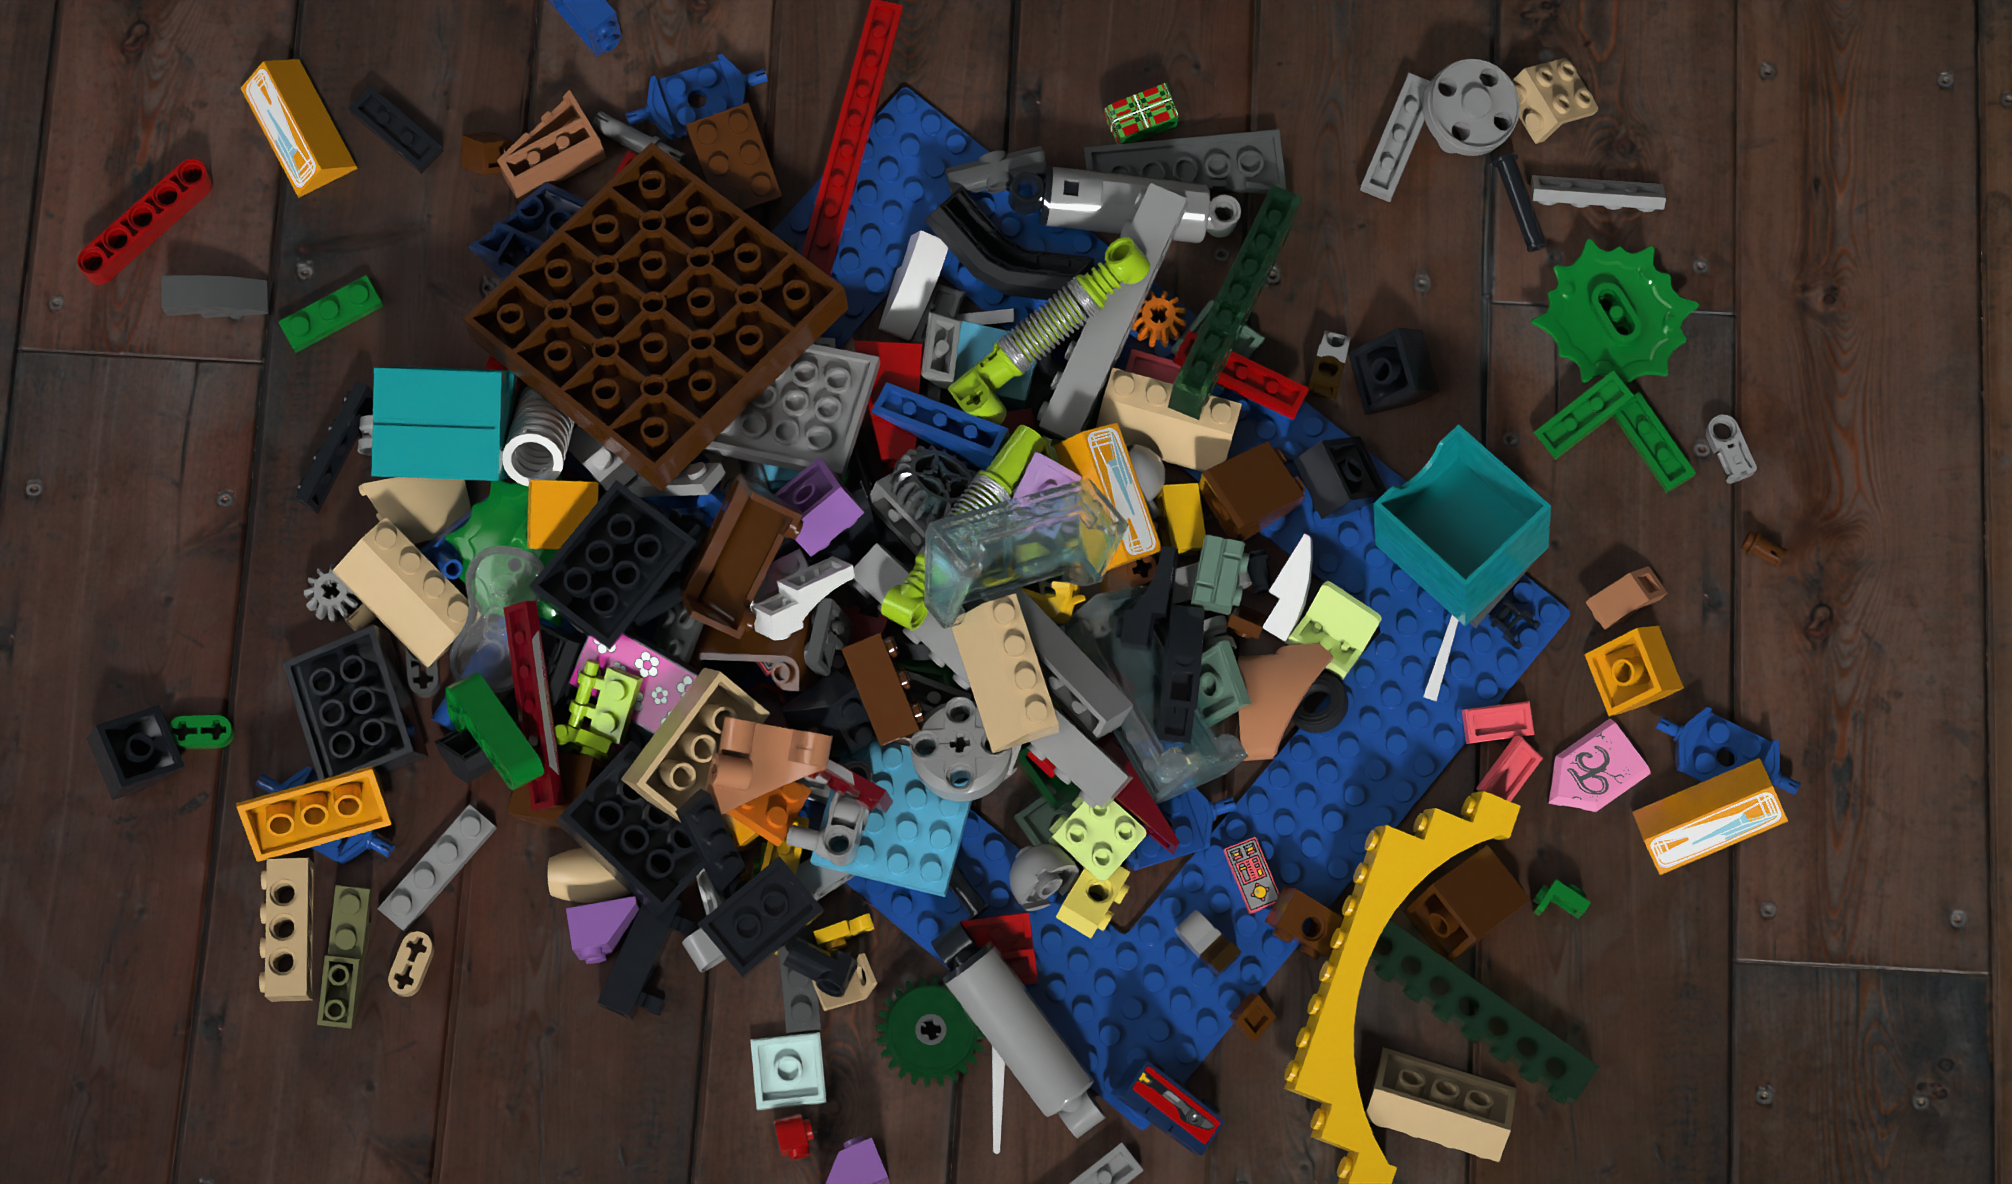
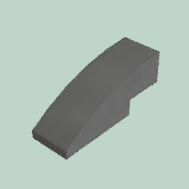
[161,275,269,318]

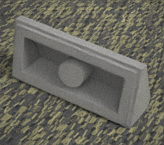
[921,312,961,389]

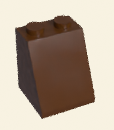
[1199,441,1306,542]
[507,752,608,831]
[1403,845,1531,966]

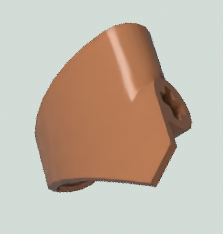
[1238,643,1333,761]
[705,717,833,816]

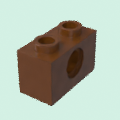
[1264,886,1344,961]

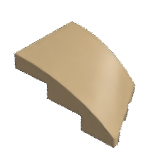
[358,477,471,549]

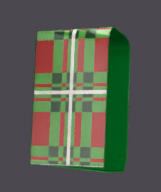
[1104,83,1179,144]

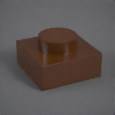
[1227,605,1269,639]
[1228,992,1277,1043]

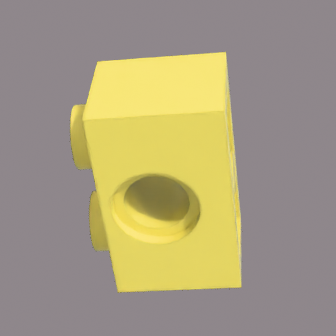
[1056,866,1131,938]

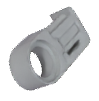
[1706,415,1757,484]

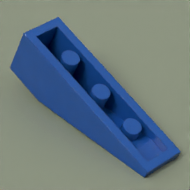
[872,382,1010,470]

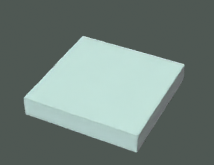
[750,1032,827,1110]

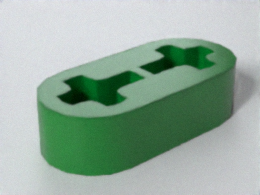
[168,715,235,749]

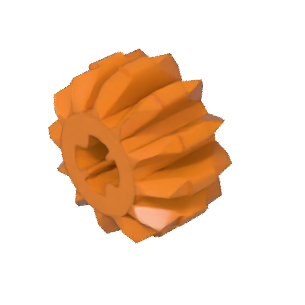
[1131,291,1186,348]

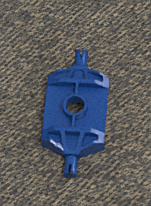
[626,54,768,141]
[1655,707,1801,796]
[256,766,395,865]
[1124,781,1236,871]

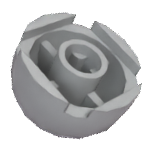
[1009,844,1079,911]

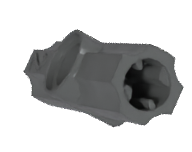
[945,146,1047,195]

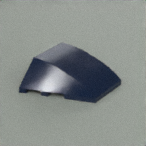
[469,182,588,280]

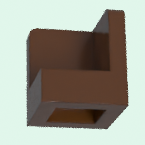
[461,132,511,175]

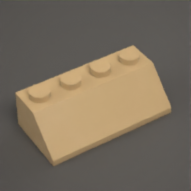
[1096,367,1242,472]
[332,517,481,668]
[950,593,1059,754]
[621,668,770,822]
[1365,1047,1517,1162]

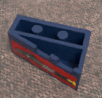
[1110,1058,1225,1156]

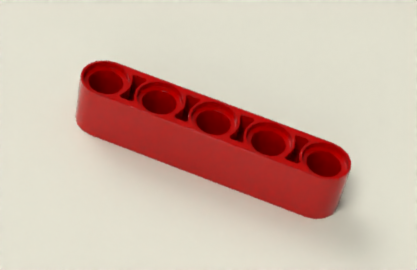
[77,158,213,285]

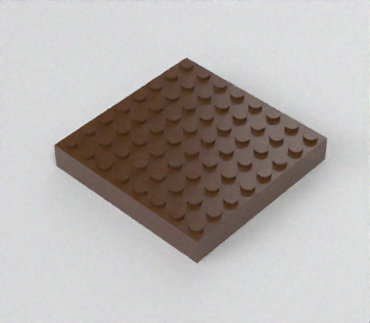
[463,142,849,491]

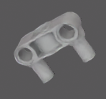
[787,761,875,866]

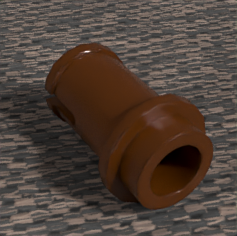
[1741,531,1787,568]

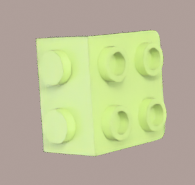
[1286,581,1382,680]
[1048,796,1146,881]

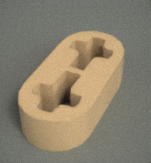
[388,931,435,997]

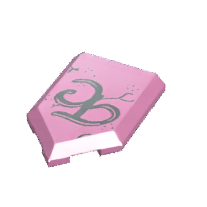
[1548,719,1651,812]

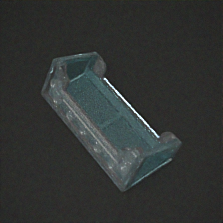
[924,478,1129,629]
[1059,585,1248,804]

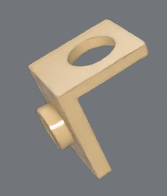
[812,953,877,1011]

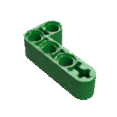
[445,672,544,790]

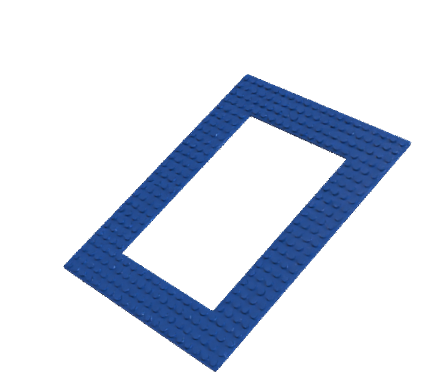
[510,88,1570,1130]

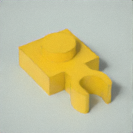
[813,913,874,952]

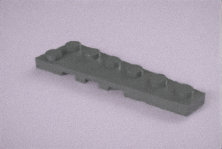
[1084,129,1287,195]

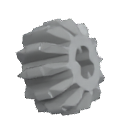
[304,564,359,623]

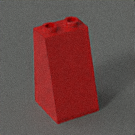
[855,341,923,477]

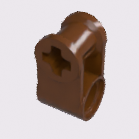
[1092,554,1159,599]

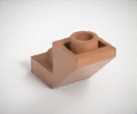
[1586,566,1668,630]

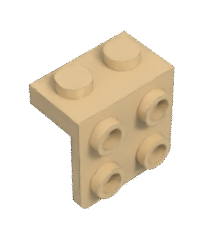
[1512,58,1598,144]

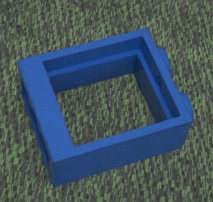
[548,0,622,57]

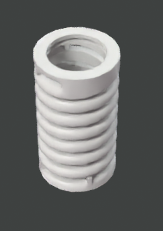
[502,385,575,486]

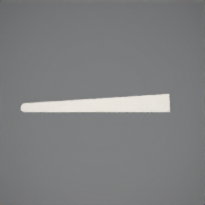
[1423,615,1458,701]
[992,1046,1005,1154]

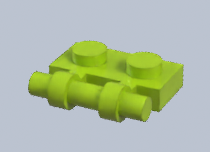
[568,659,643,744]
[554,724,618,765]

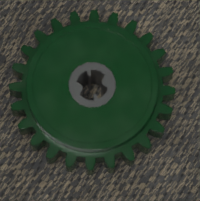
[876,976,986,1088]

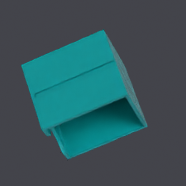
[371,366,518,481]
[1373,424,1551,626]

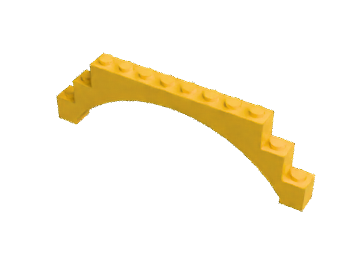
[1284,791,1521,1184]

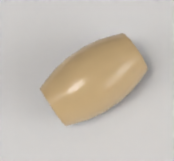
[548,848,631,903]

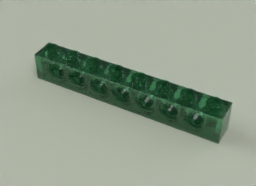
[1168,185,1302,420]
[1368,920,1599,1105]

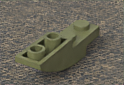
[317,885,373,1029]

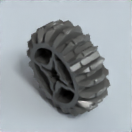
[890,445,976,530]

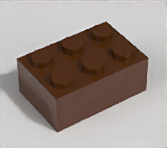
[685,103,782,213]
[841,630,925,746]

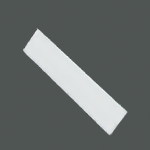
[957,309,1014,325]

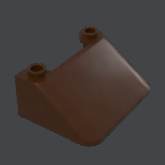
[679,473,803,639]
[689,604,823,691]

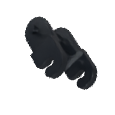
[1489,600,1541,650]

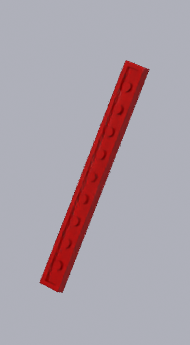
[801,0,904,277]

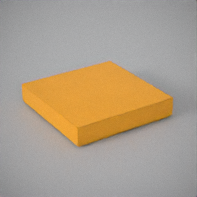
[527,480,599,549]

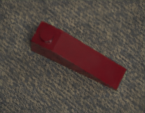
[1095,733,1180,855]

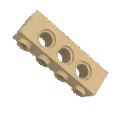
[259,858,314,1002]

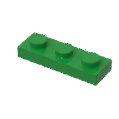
[278,275,384,353]
[1533,370,1635,460]
[1612,392,1696,494]

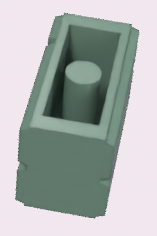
[1191,535,1250,615]

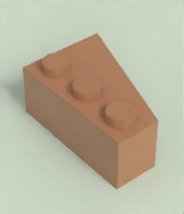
[497,90,606,204]

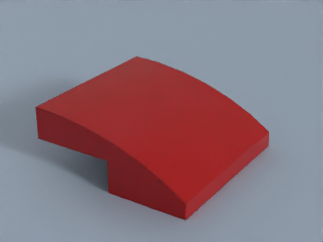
[960,911,1038,985]

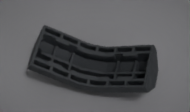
[924,186,1094,300]
[435,623,585,783]

